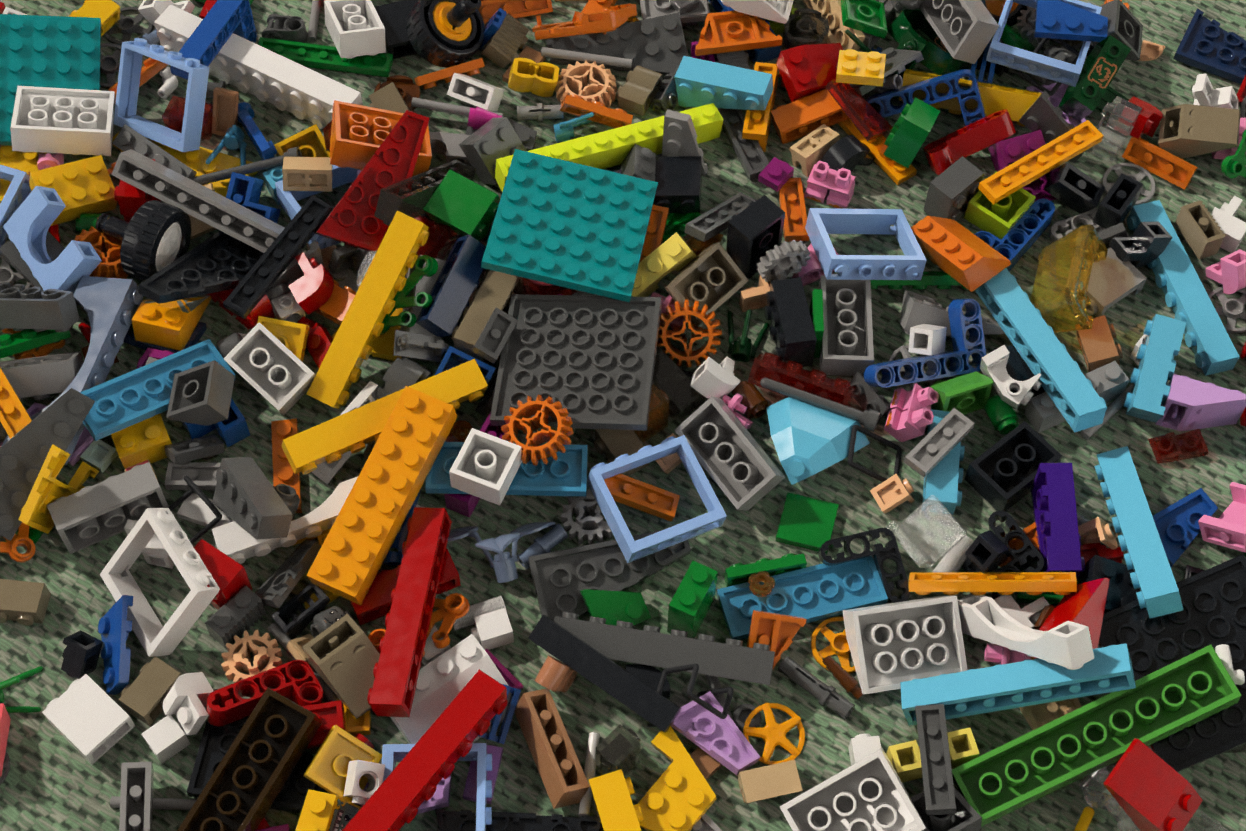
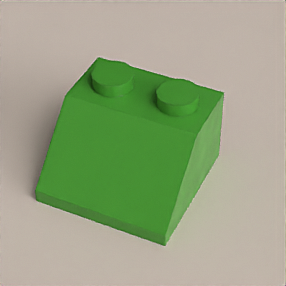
[930,371,994,415]

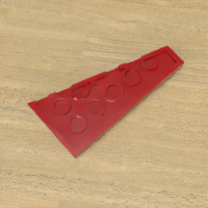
[315,110,430,254]

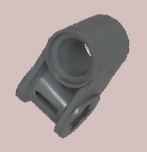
[262,14,308,43]

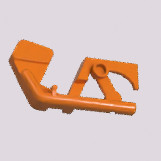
[532,3,637,40]

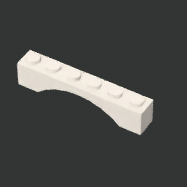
[212,476,358,564]
[958,594,1094,670]

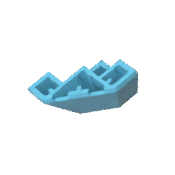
[766,397,870,485]

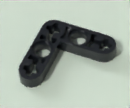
[985,510,1044,600]
[818,528,910,603]

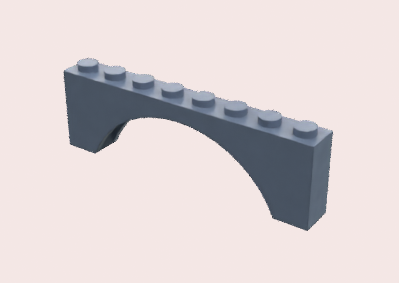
[2,276,144,465]

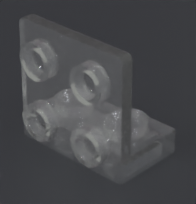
[886,495,967,569]

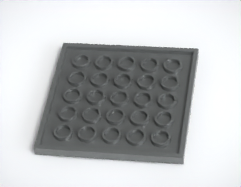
[490,294,662,431]

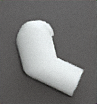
[157,66,179,99]
[1215,644,1245,685]

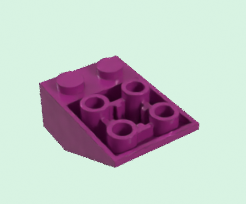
[988,130,1057,202]

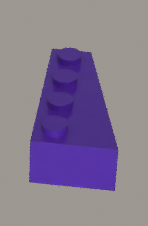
[1031,463,1085,581]

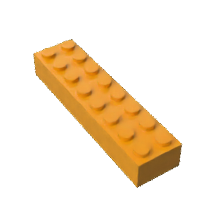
[306,386,457,605]

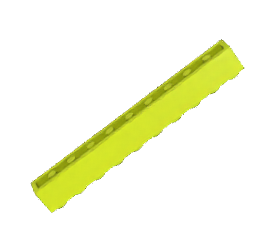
[495,103,724,191]

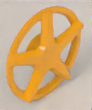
[811,617,856,674]
[743,703,805,765]

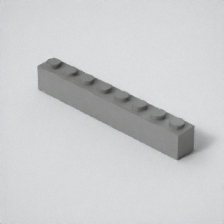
[111,149,285,253]

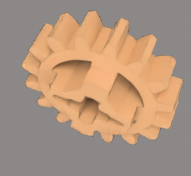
[221,630,283,683]

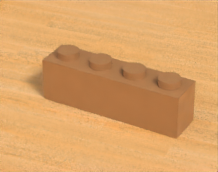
[514,688,590,809]

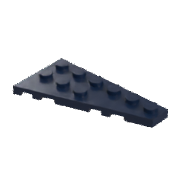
[1173,8,1246,84]

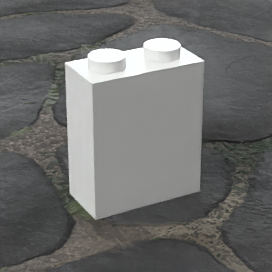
[42,674,135,765]

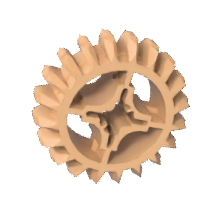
[555,60,617,108]

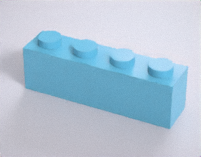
[922,409,965,515]

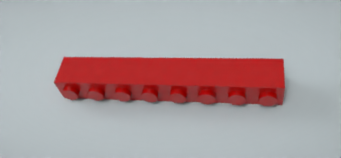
[367,507,452,718]
[342,669,508,831]

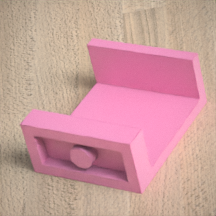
[1198,482,1246,553]

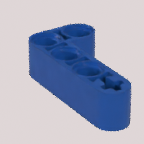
[975,198,1055,271]

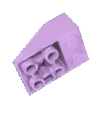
[1156,374,1246,431]

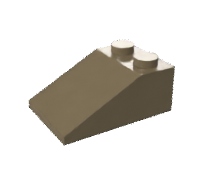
[665,242,749,326]

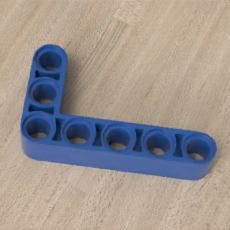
[170,0,257,80]
[863,69,986,126]
[864,299,986,388]

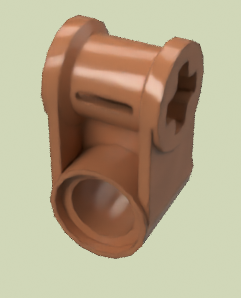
[535,655,577,693]

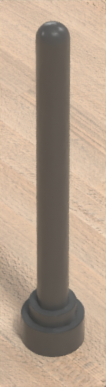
[191,147,303,185]
[760,378,881,432]

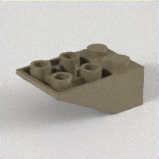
[1158,104,1241,159]
[302,613,380,719]

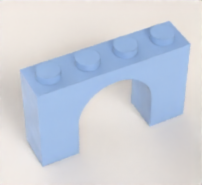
[3,186,102,294]

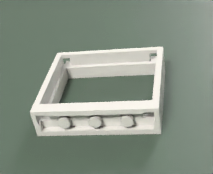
[100,508,220,657]

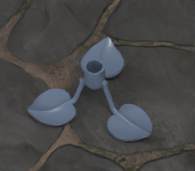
[448,522,556,583]

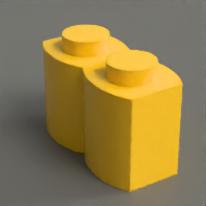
[508,58,559,97]

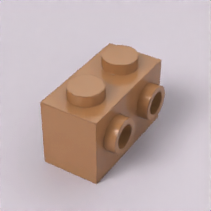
[1075,315,1123,372]

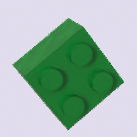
[883,97,940,168]

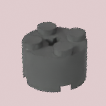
[377,357,432,399]

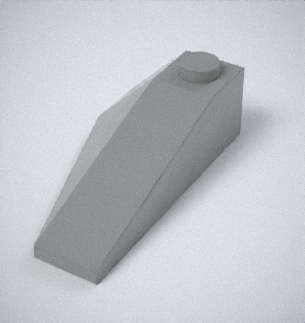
[900,290,1005,336]

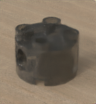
[782,8,829,50]

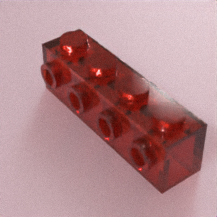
[747,352,856,407]

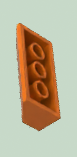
[911,216,1011,292]

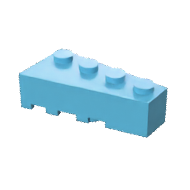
[674,56,773,111]
[1123,314,1186,423]

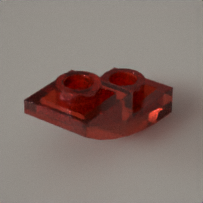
[1148,429,1208,463]

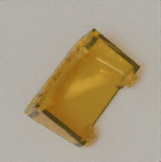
[1030,224,1108,333]

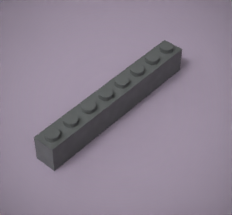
[554,612,775,685]

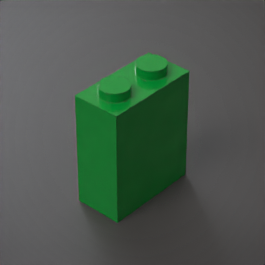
[423,170,500,241]
[667,561,718,638]

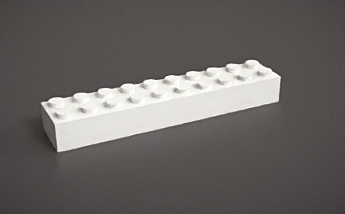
[154,4,363,131]

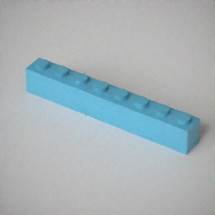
[1127,200,1240,376]
[976,268,1107,433]
[1094,446,1183,619]
[900,643,1136,726]

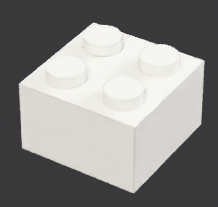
[449,428,522,505]

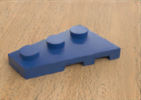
[1035,0,1108,42]
[1153,488,1218,568]
[98,595,133,695]

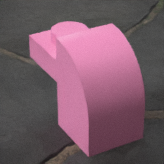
[1205,249,1246,294]

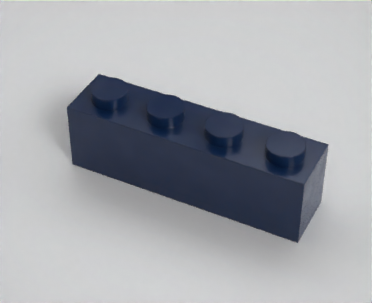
[416,235,486,337]

